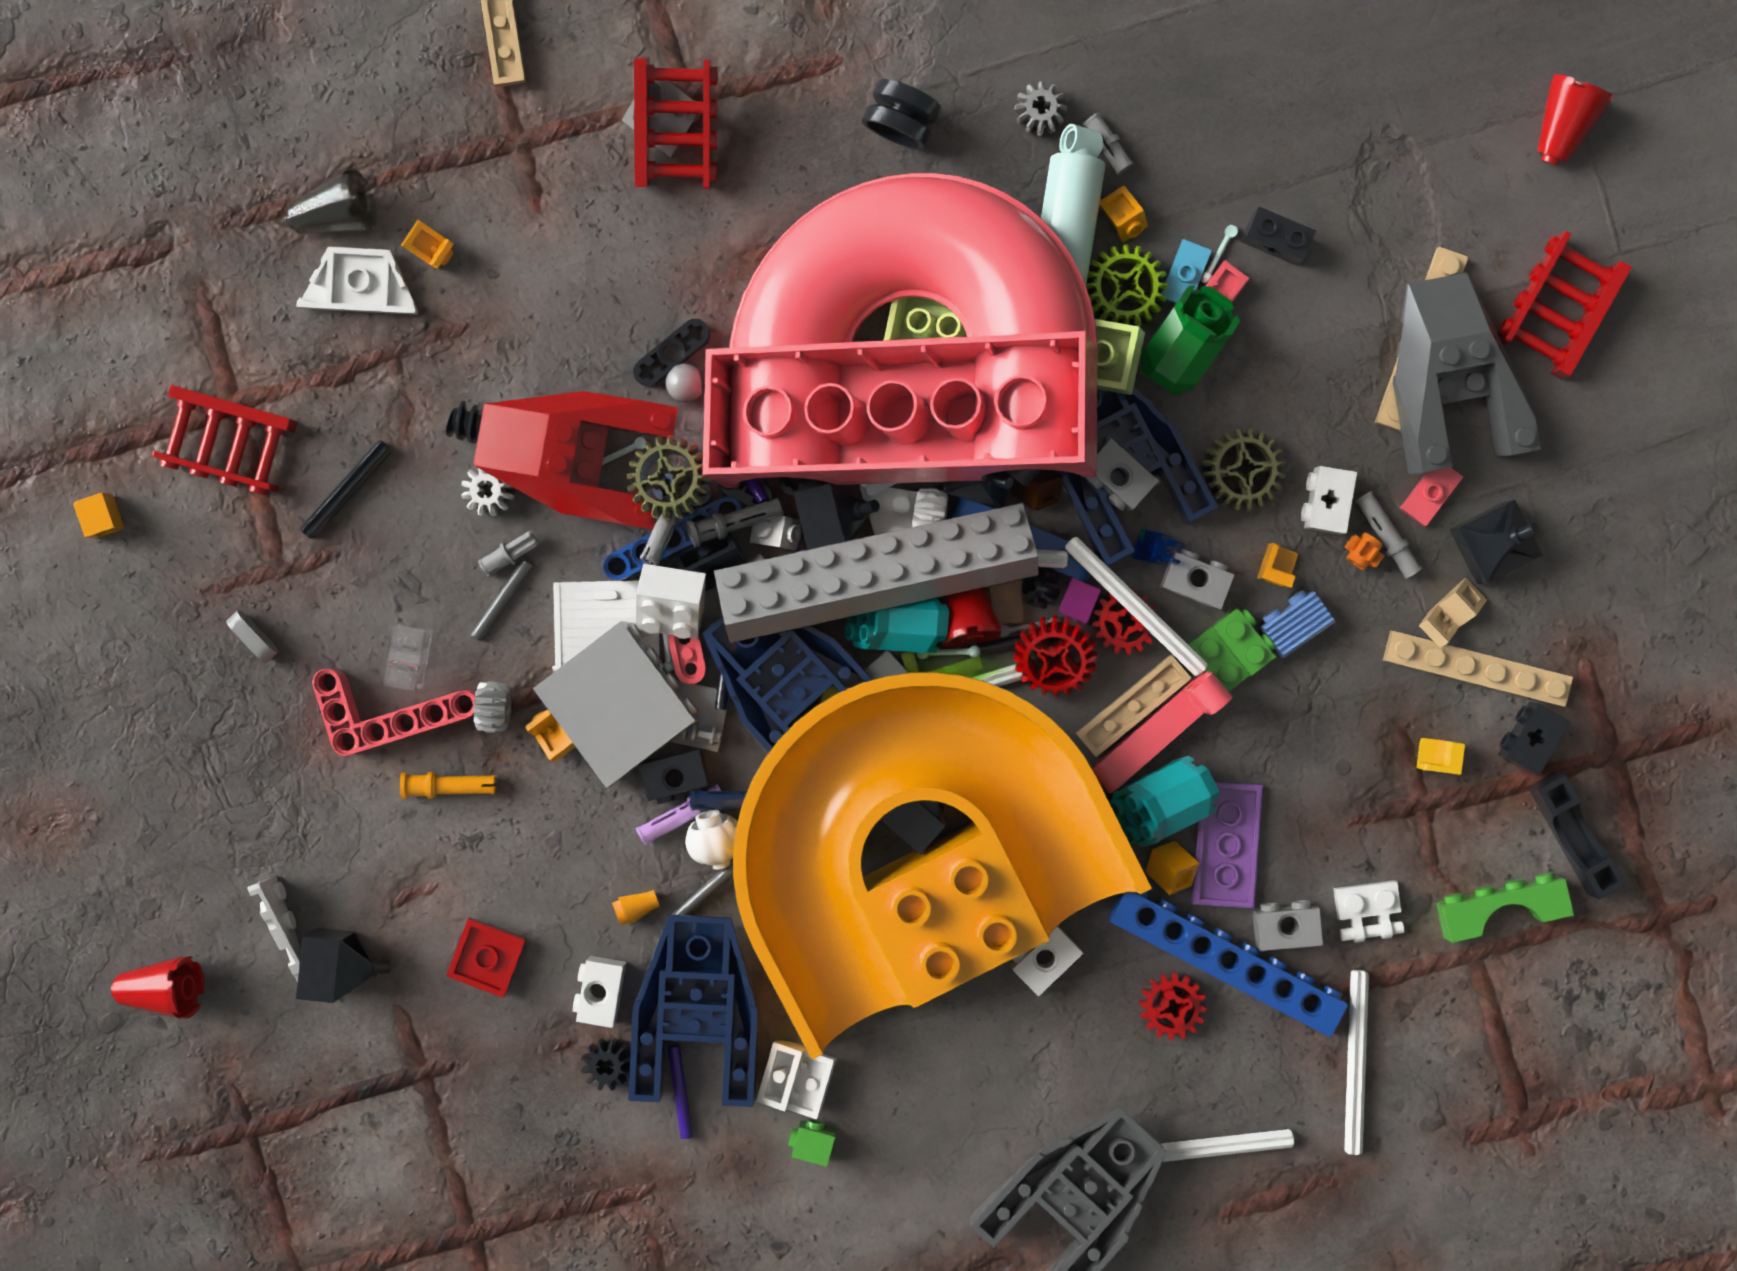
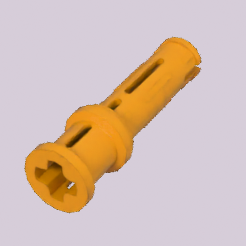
[400,772,496,800]

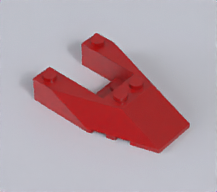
[473,391,678,530]

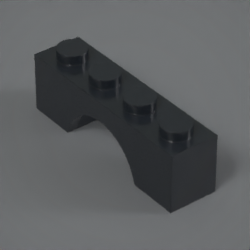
[1527,772,1627,899]

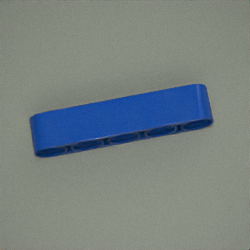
[603,496,743,581]
[949,497,1098,583]

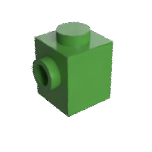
[788,1119,836,1167]

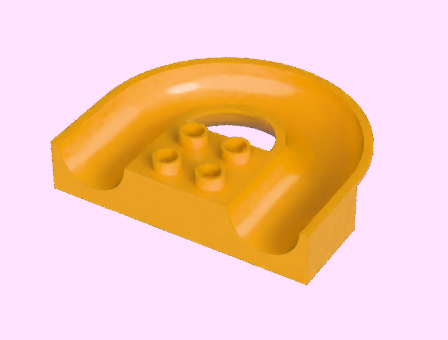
[733,672,1152,1060]

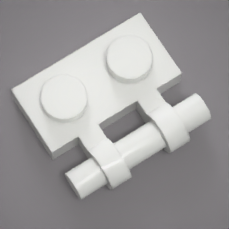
[1333,880,1404,943]

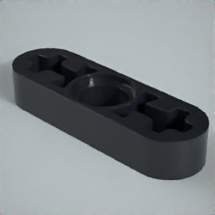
[633,319,710,387]

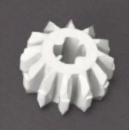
[461,469,514,516]
[912,488,949,527]

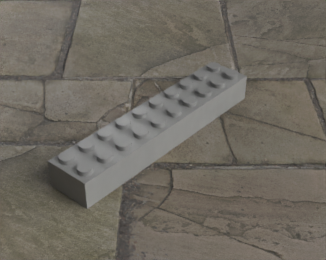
[714,503,1038,643]

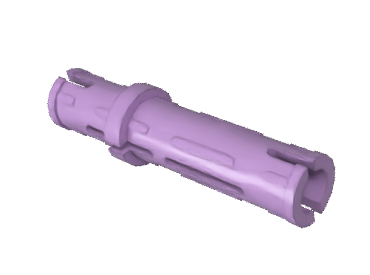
[636,784,721,845]

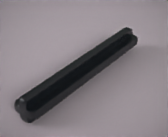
[300,440,392,539]

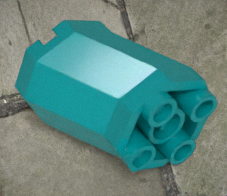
[844,596,949,653]
[1109,756,1220,847]

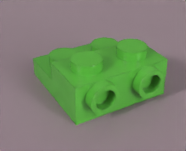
[1188,608,1276,691]

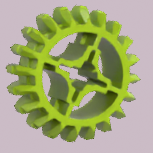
[1086,244,1168,327]

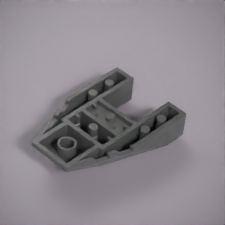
[1393,272,1541,474]
[969,1107,1167,1271]

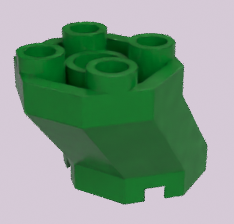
[1140,286,1240,395]

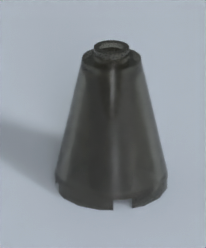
[285,169,377,234]

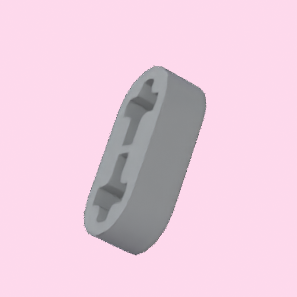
[226,610,279,663]

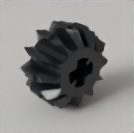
[581,1038,631,1091]

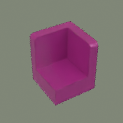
[1058,578,1101,624]

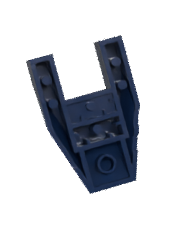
[1061,387,1218,566]
[702,615,872,752]
[628,914,758,1107]

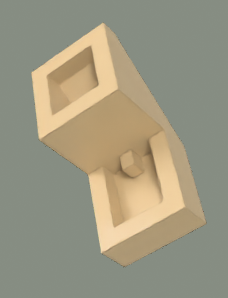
[1419,578,1487,648]

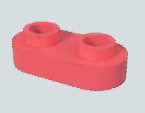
[668,634,707,684]

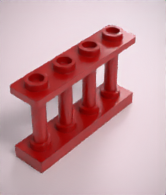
[634,56,718,189]
[1498,231,1632,379]
[151,385,298,496]

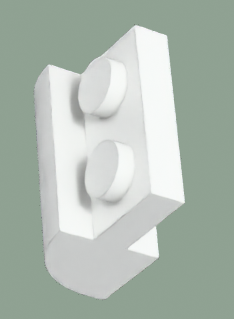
[756,1040,837,1120]

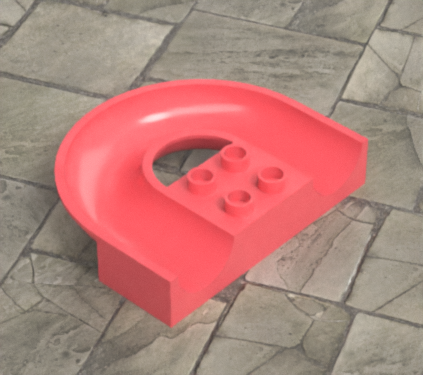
[703,173,1097,488]

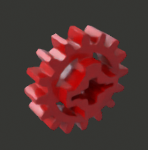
[1091,589,1156,655]
[1138,971,1207,1041]

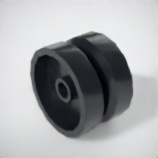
[862,79,941,150]

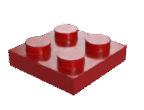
[446,917,527,998]

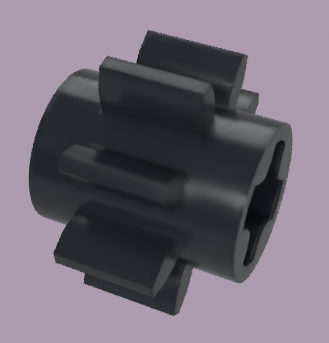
[1022,569,1060,609]

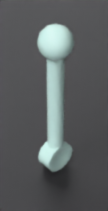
[1201,225,1238,284]
[602,437,647,465]
[663,634,674,673]
[917,645,980,659]

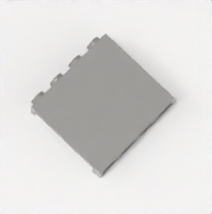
[533,621,700,788]

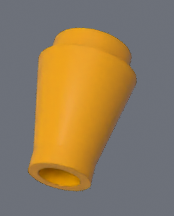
[612,890,660,926]

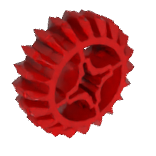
[1013,614,1098,698]

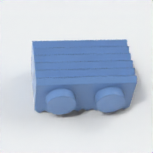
[1259,590,1335,658]

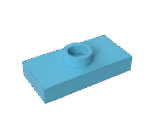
[1161,239,1212,304]

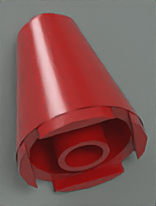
[1537,74,1613,166]
[942,587,1002,648]
[111,956,205,1019]

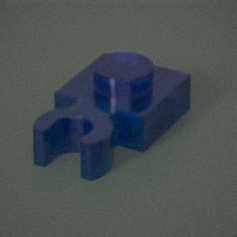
[1133,529,1185,566]

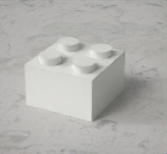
[636,564,706,639]

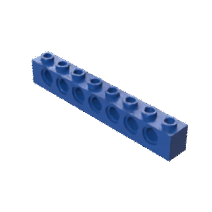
[1107,891,1348,1038]

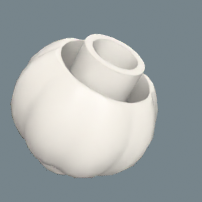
[685,810,738,870]

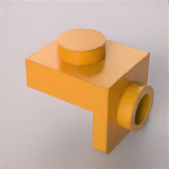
[401,219,454,269]
[525,710,576,763]

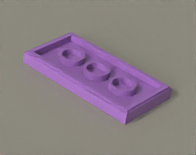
[1191,782,1263,909]

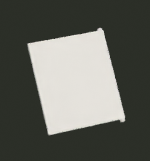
[552,580,663,672]

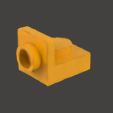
[1099,185,1148,242]

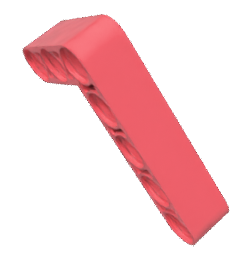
[312,668,476,756]
[1091,671,1233,794]

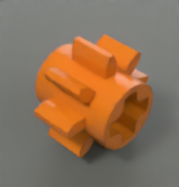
[1344,532,1385,571]

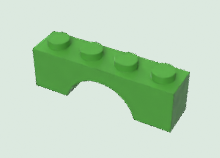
[1436,872,1574,943]

